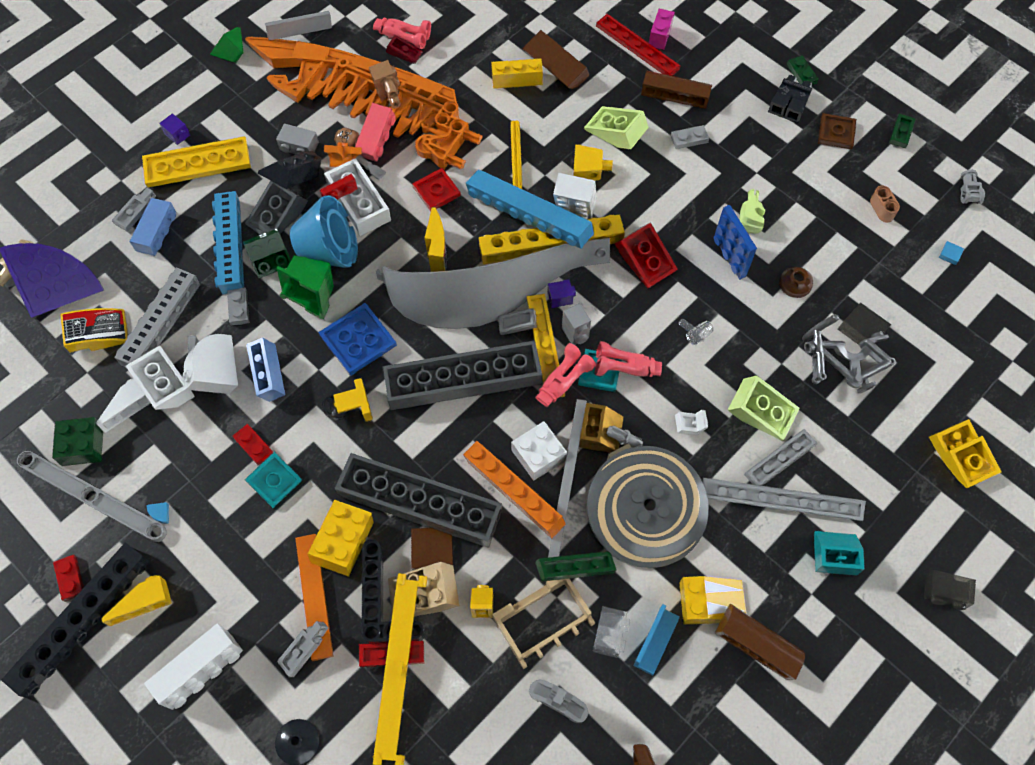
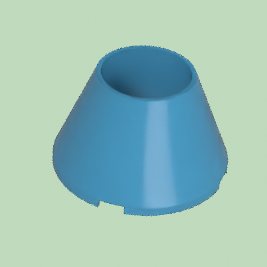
[290,195,358,268]

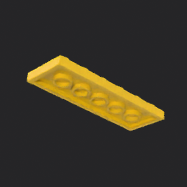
[142,136,251,188]

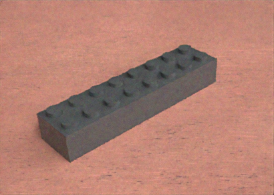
[383,341,542,410]
[335,453,502,548]

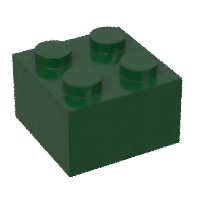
[52,417,103,466]

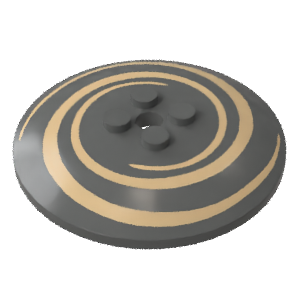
[587,446,709,568]

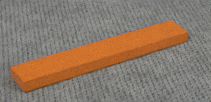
[295,534,334,661]

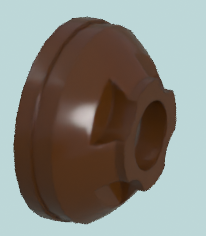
[779,266,813,298]

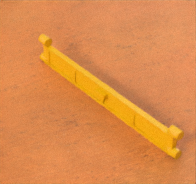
[373,573,427,765]

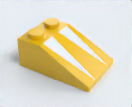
[679,576,746,625]

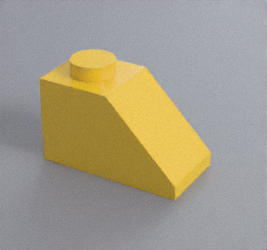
[470,585,493,618]

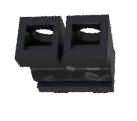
[768,75,813,123]

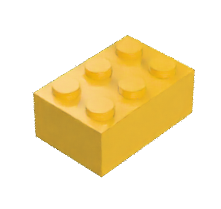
[308,500,374,577]

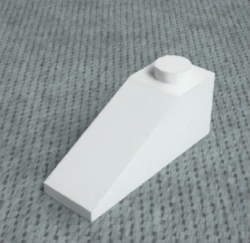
[96,378,150,433]

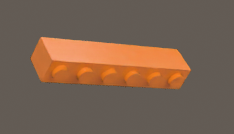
[463,441,566,539]

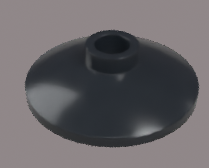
[275,719,320,765]

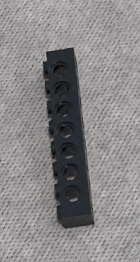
[1,542,150,699]

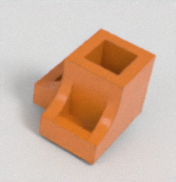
[324,142,362,167]

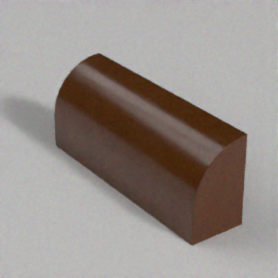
[522,30,589,89]
[641,71,712,109]
[715,604,805,680]

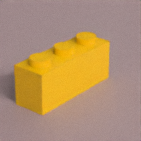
[492,59,543,89]

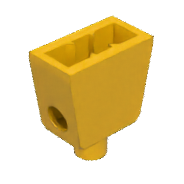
[573,145,613,181]

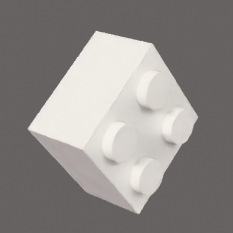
[511,421,567,481]

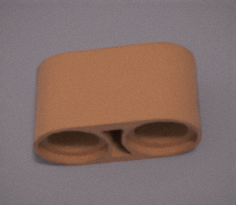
[870,185,900,223]

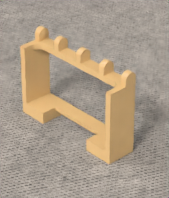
[492,579,595,669]

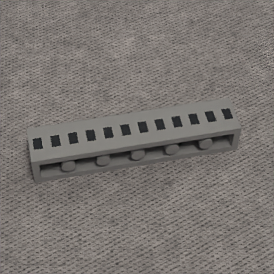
[114,267,200,368]

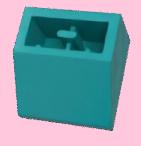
[814,531,864,576]

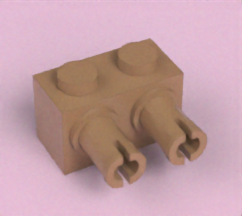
[369,60,401,109]

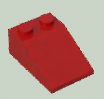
[614,222,678,288]

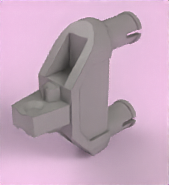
[529,679,588,723]

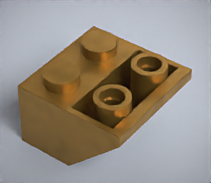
[579,403,623,453]

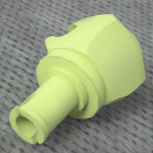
[739,189,765,234]

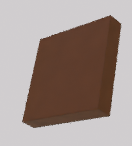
[818,113,857,149]
[411,528,453,570]

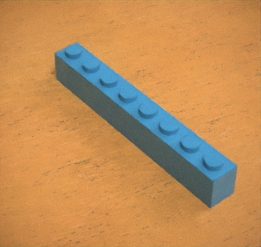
[466,169,594,249]

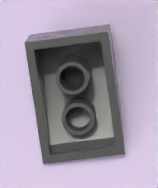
[245,181,308,235]

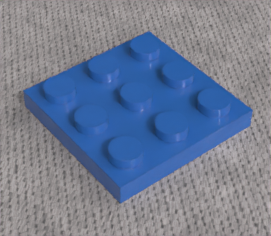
[714,205,757,280]
[318,303,397,376]

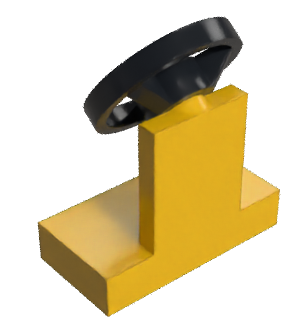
[322,378,373,421]

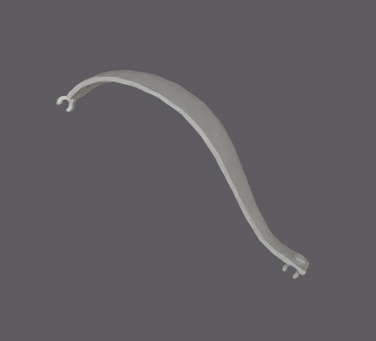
[376,238,610,329]

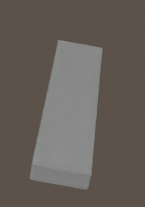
[265,11,332,40]
[744,429,817,486]

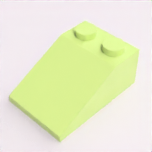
[584,106,649,149]
[728,376,800,441]

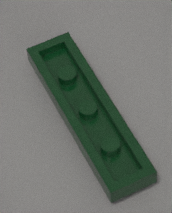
[535,552,617,582]

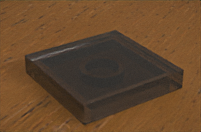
[837,302,892,345]

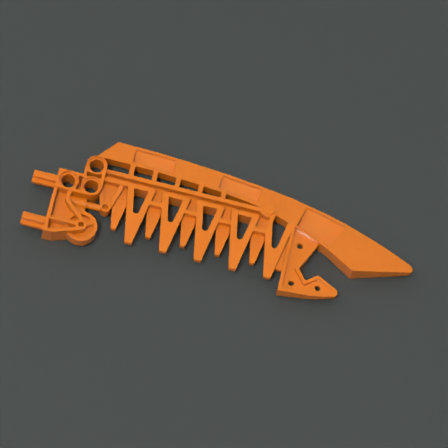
[245,37,483,170]

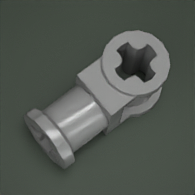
[961,169,985,204]

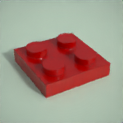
[412,168,461,212]

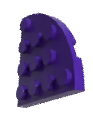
[0,243,105,318]

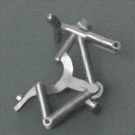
[802,314,896,393]

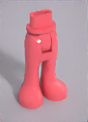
[373,18,431,49]
[595,341,662,377]
[536,343,596,407]

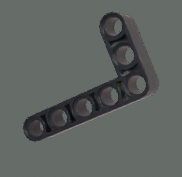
[361,539,425,644]

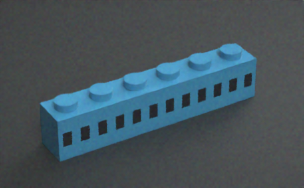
[212,191,244,294]

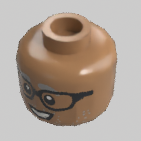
[334,127,359,147]

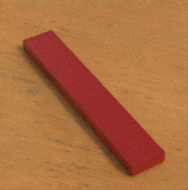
[596,14,680,76]

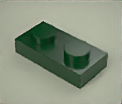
[787,55,819,85]
[889,114,916,149]

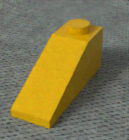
[102,575,172,626]

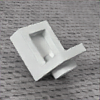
[675,410,708,435]

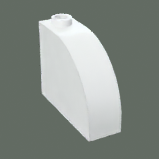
[183,334,238,394]

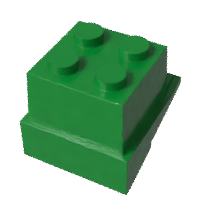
[277,255,334,319]

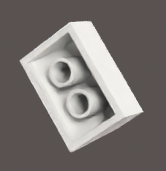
[126,346,195,410]

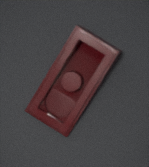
[386,35,423,64]

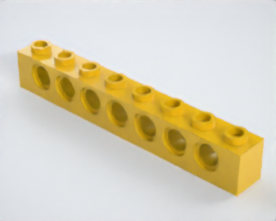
[479,214,625,265]

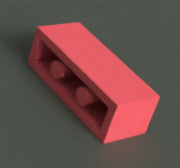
[355,103,395,162]

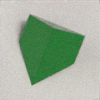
[210,27,244,63]

